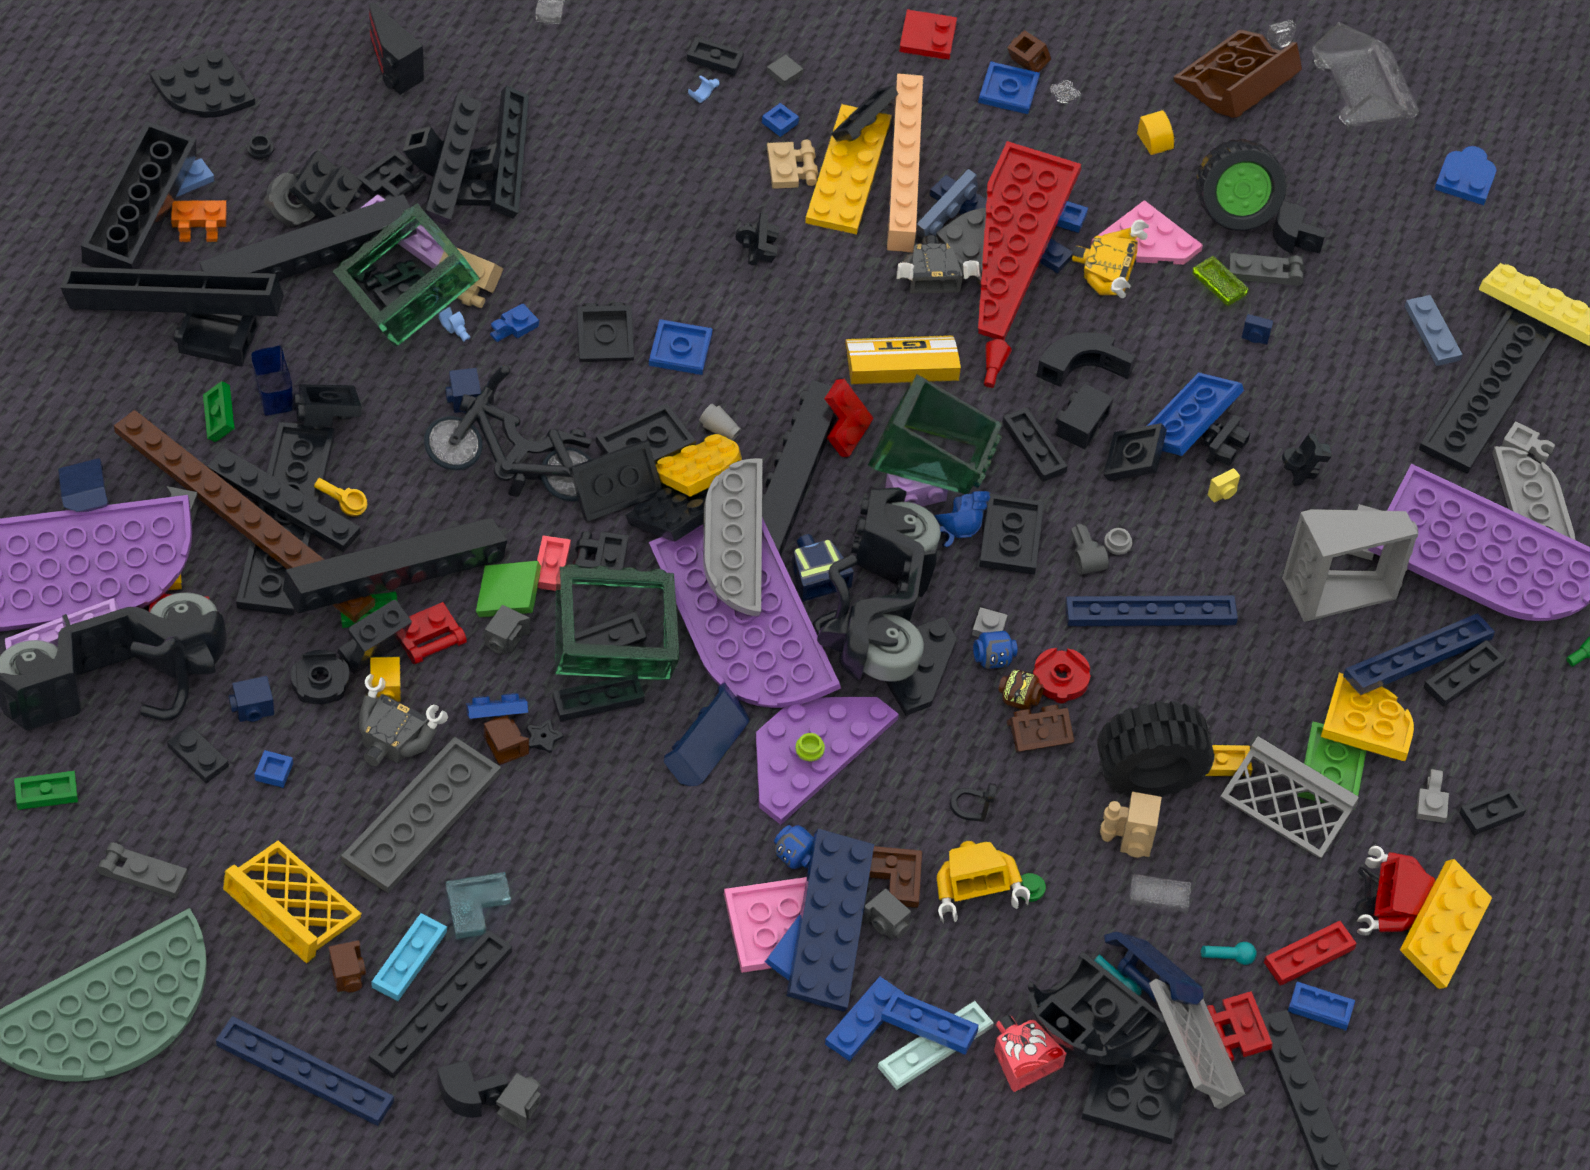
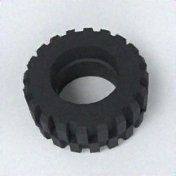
[1097,701,1214,797]

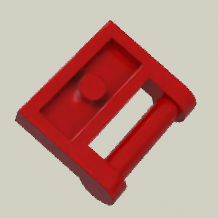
[401,602,467,665]

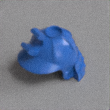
[934,491,990,547]

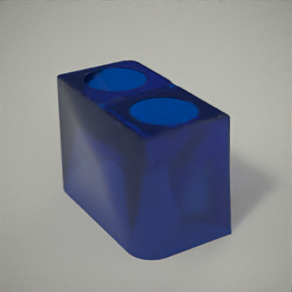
[251,345,293,416]

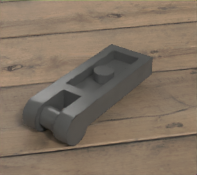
[1229,253,1303,286]
[97,842,188,899]

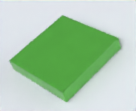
[476,561,541,617]

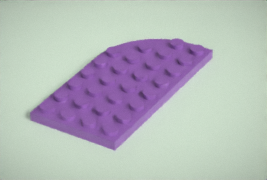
[1368,464,1590,621]
[0,495,192,632]
[649,518,841,708]

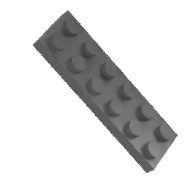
[341,737,501,894]

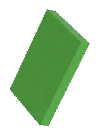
[1298,722,1367,810]

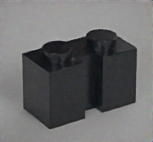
[1055,383,1114,450]

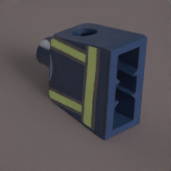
[792,534,854,602]

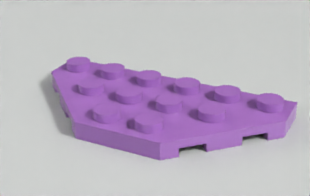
[756,697,899,825]

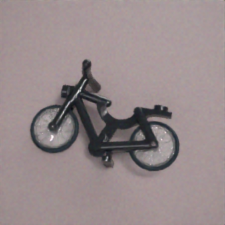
[424,365,592,502]

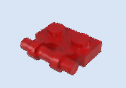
[1207,991,1272,1062]

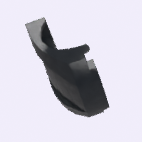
[1028,952,1170,1065]

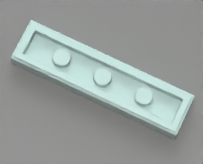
[878,1001,994,1090]

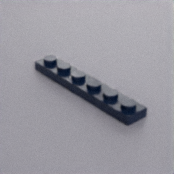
[929,175,1073,274]
[1065,595,1238,626]
[1343,613,1495,695]
[216,1016,394,1126]

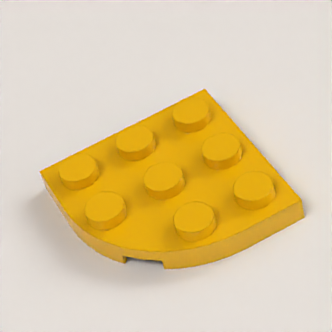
[655,434,742,496]
[1321,673,1414,761]

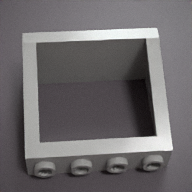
[1282,509,1418,622]

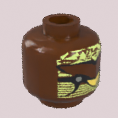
[999,669,1044,710]

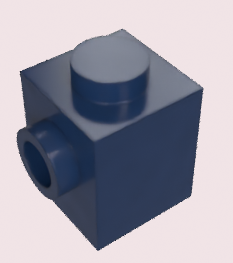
[445,368,481,413]
[228,676,274,722]

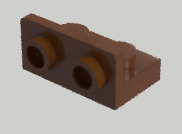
[1007,705,1074,753]

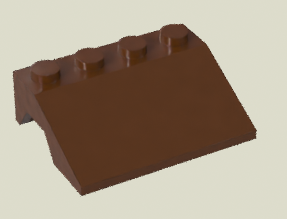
[1173,30,1302,118]

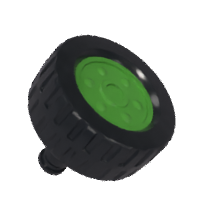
[1195,139,1287,231]

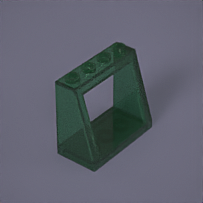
[333,203,480,347]
[868,374,1002,494]
[555,564,679,680]

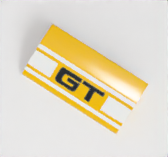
[846,336,961,384]

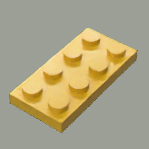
[1400,859,1492,989]

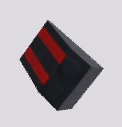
[369,2,424,95]

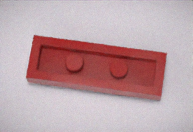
[1264,921,1357,986]

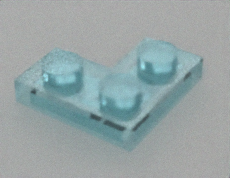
[445,872,511,939]

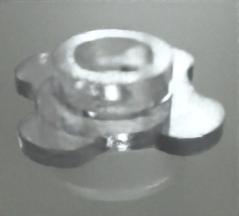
[1050,80,1080,105]

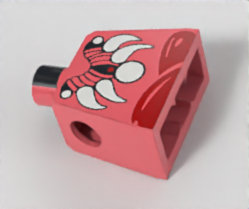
[994,1015,1066,1092]

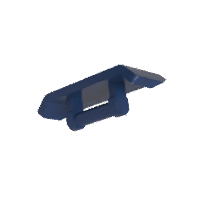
[58,458,108,512]
[664,682,749,786]
[1104,932,1203,1005]

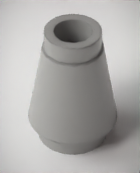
[699,404,741,440]

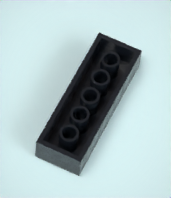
[81,121,197,269]

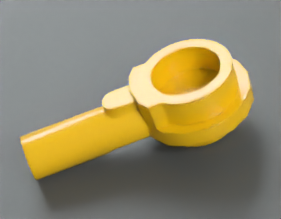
[314,478,367,517]

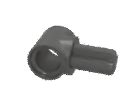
[1071,524,1109,575]

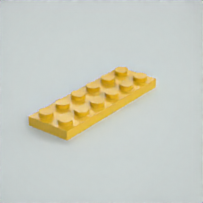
[805,104,892,235]

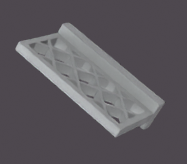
[1220,736,1359,859]
[1149,979,1245,1109]

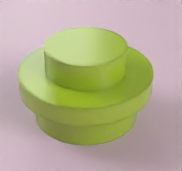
[795,733,825,761]

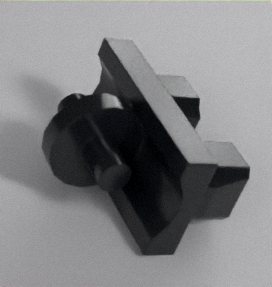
[735,212,779,265]
[1202,415,1251,466]
[1282,434,1332,486]

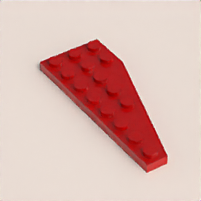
[978,141,1081,341]

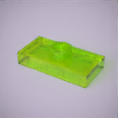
[1192,256,1249,306]

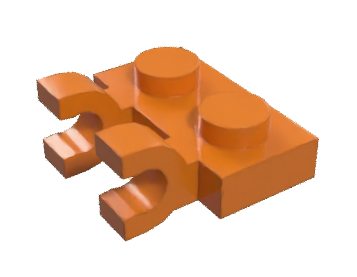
[171,200,227,242]

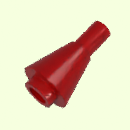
[984,339,1012,388]

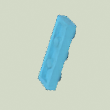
[372,913,447,1001]

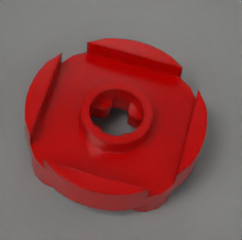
[1033,648,1090,703]

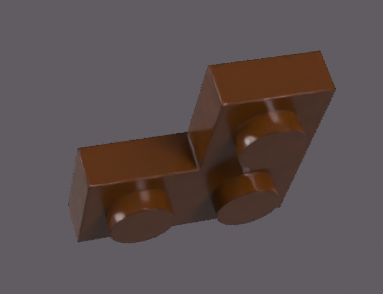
[869,846,922,908]

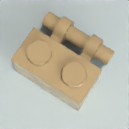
[433,244,503,308]
[1100,792,1161,857]

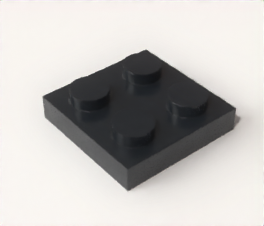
[1103,423,1167,481]

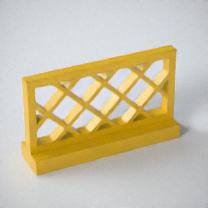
[223,841,361,963]

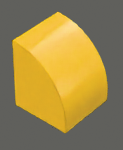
[1137,110,1174,155]

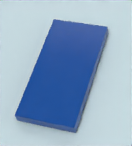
[1147,373,1244,456]

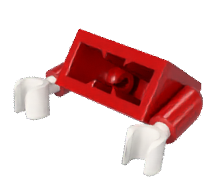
[1357,846,1435,936]

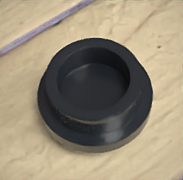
[247,134,274,159]

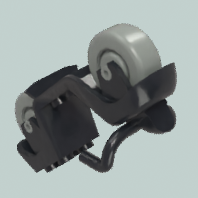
[812,487,941,681]
[0,593,227,730]

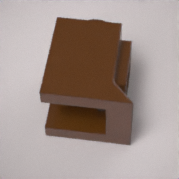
[484,715,529,765]

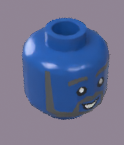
[973,631,1017,669]
[774,825,814,869]

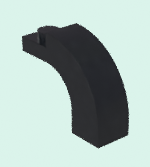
[403,126,502,180]
[1036,332,1135,387]

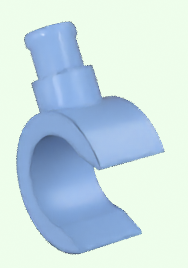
[688,76,719,103]
[439,307,470,342]

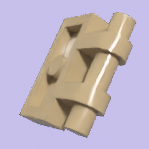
[767,140,818,189]

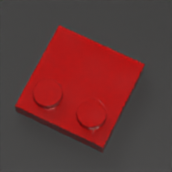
[899,10,957,60]

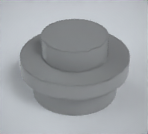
[1104,528,1132,555]

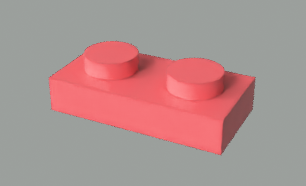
[537,536,571,592]

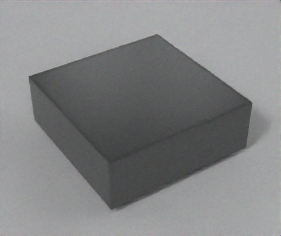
[767,55,803,87]

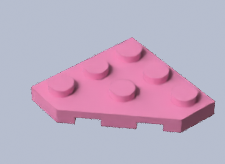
[1090,200,1203,264]
[724,877,807,973]

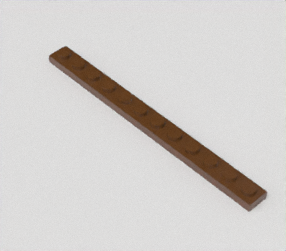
[114,410,375,623]

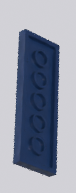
[786,829,874,1012]

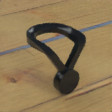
[950,783,996,822]
[1355,867,1379,917]

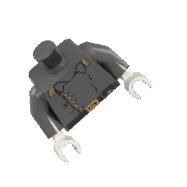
[897,235,980,294]
[359,674,448,766]

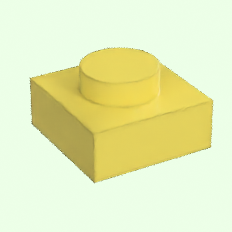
[1208,468,1240,502]

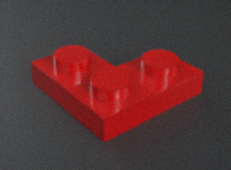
[824,379,874,457]

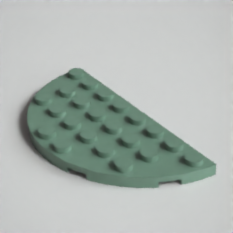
[0,908,207,1081]

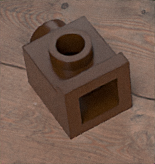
[1007,30,1051,72]
[329,940,366,992]

